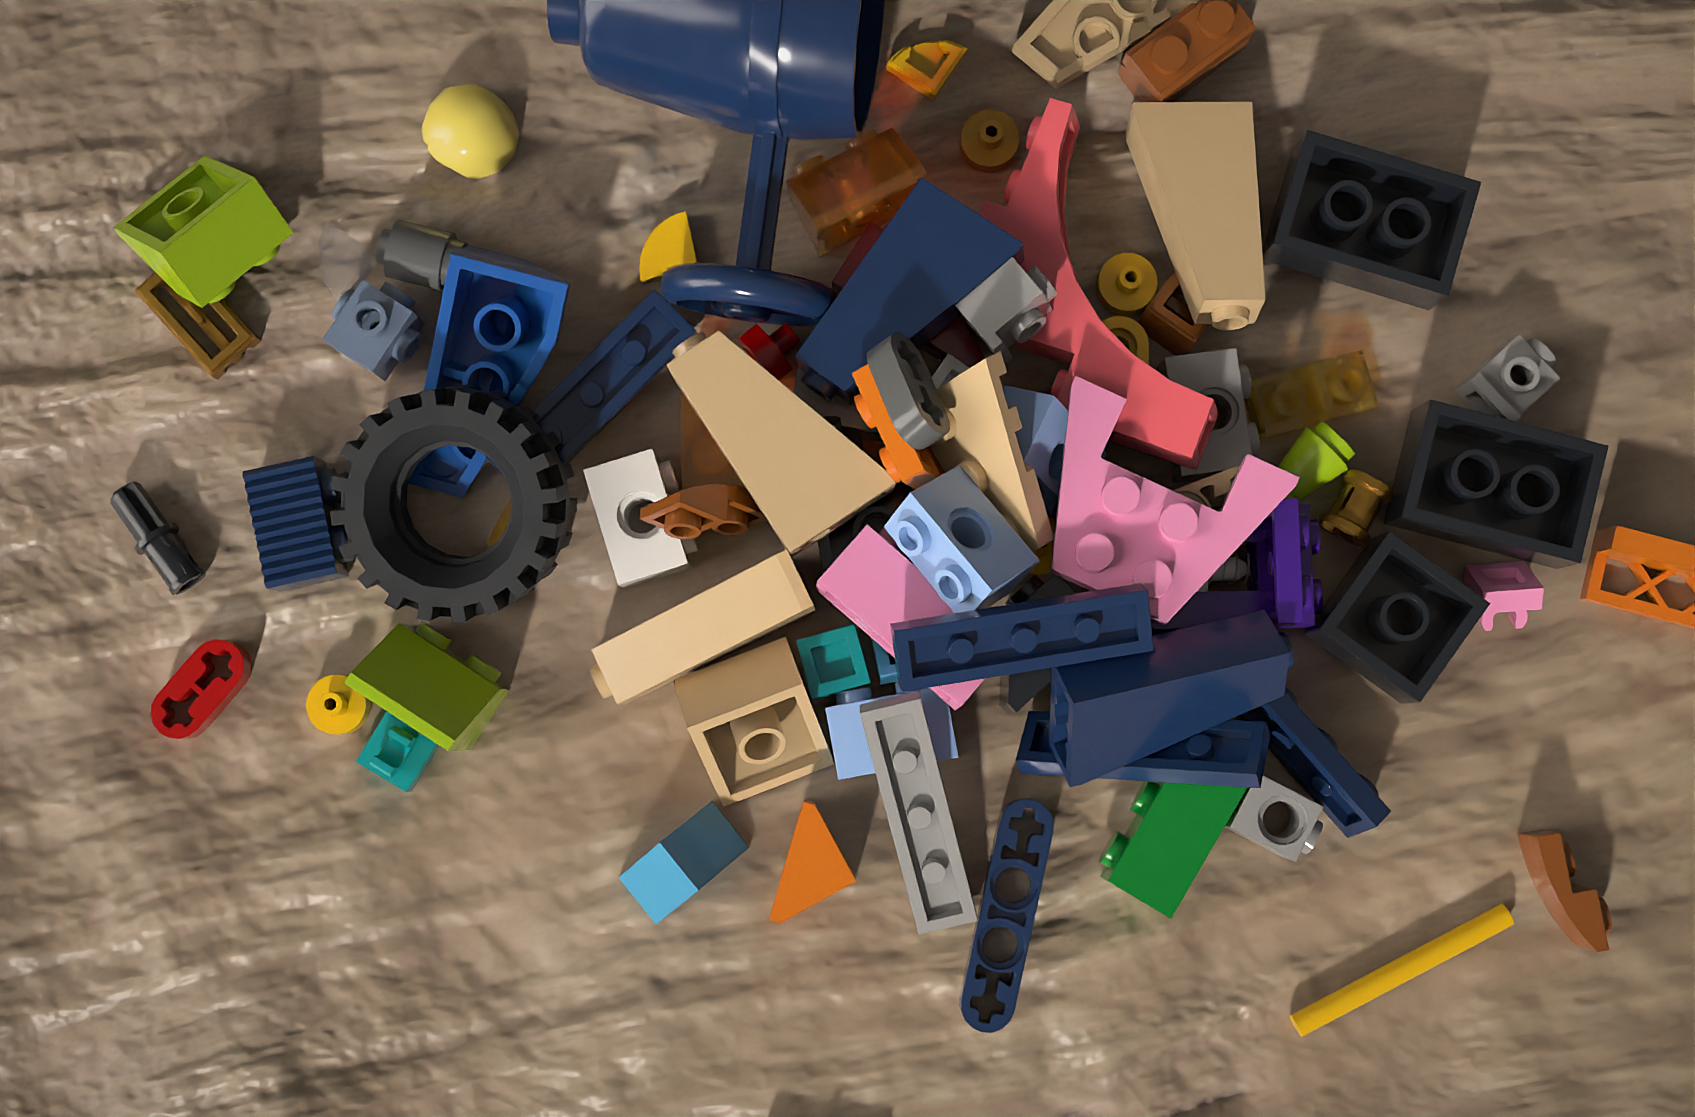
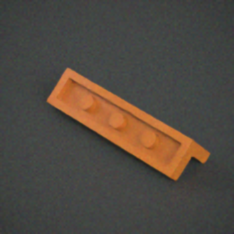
[1580,525,1695,629]

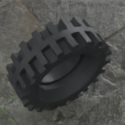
[330,385,577,623]

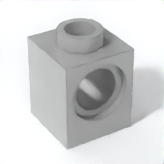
[1225,776,1323,862]

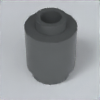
[376,220,469,291]

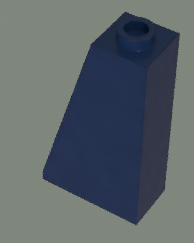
[795,177,1024,404]
[1049,610,1294,787]

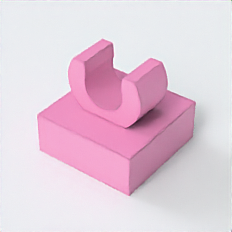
[1464,561,1544,631]

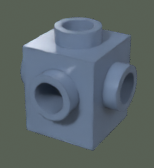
[322,279,425,382]

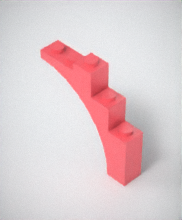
[979,98,1219,470]

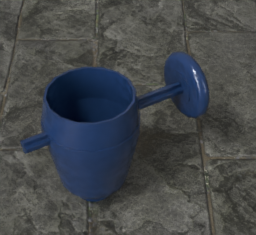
[547,0,885,326]

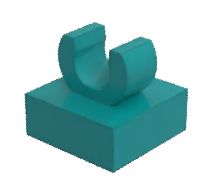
[796,624,871,700]
[356,711,439,792]

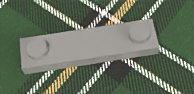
[859,691,978,935]

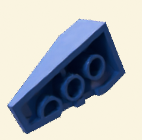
[408,245,571,498]

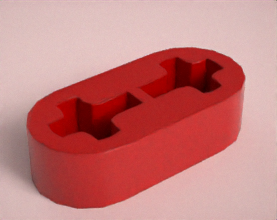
[150,639,252,739]

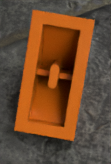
[769,799,856,923]

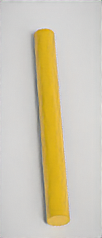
[1289,903,1514,1037]

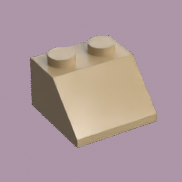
[673,637,835,807]

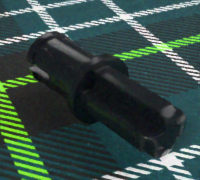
[110,482,206,595]

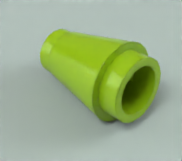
[1278,421,1355,501]

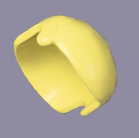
[421,83,520,179]

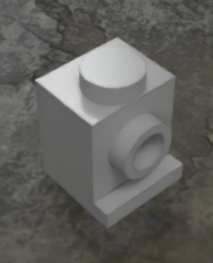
[955,257,1058,365]
[1454,335,1560,421]

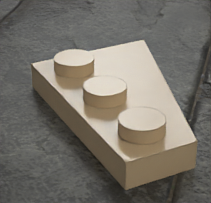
[930,351,1054,552]

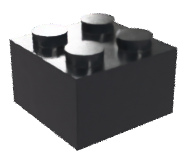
[1304,531,1491,704]

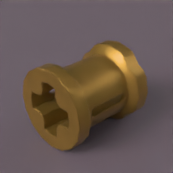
[1318,469,1395,547]

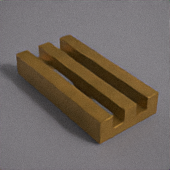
[134,272,261,380]

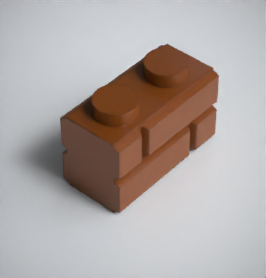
[1118,0,1256,102]

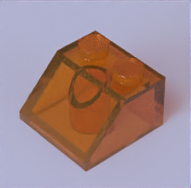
[786,127,927,257]

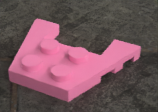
[1050,376,1300,625]

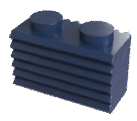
[242,456,355,592]

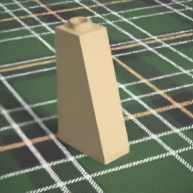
[1126,102,1266,330]
[666,331,896,557]
[589,549,816,705]

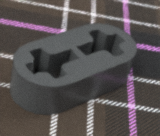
[867,332,950,450]

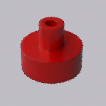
[737,323,800,381]

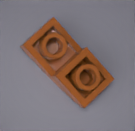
[640,484,767,539]
[1517,830,1612,952]

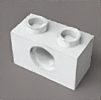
[583,448,698,589]

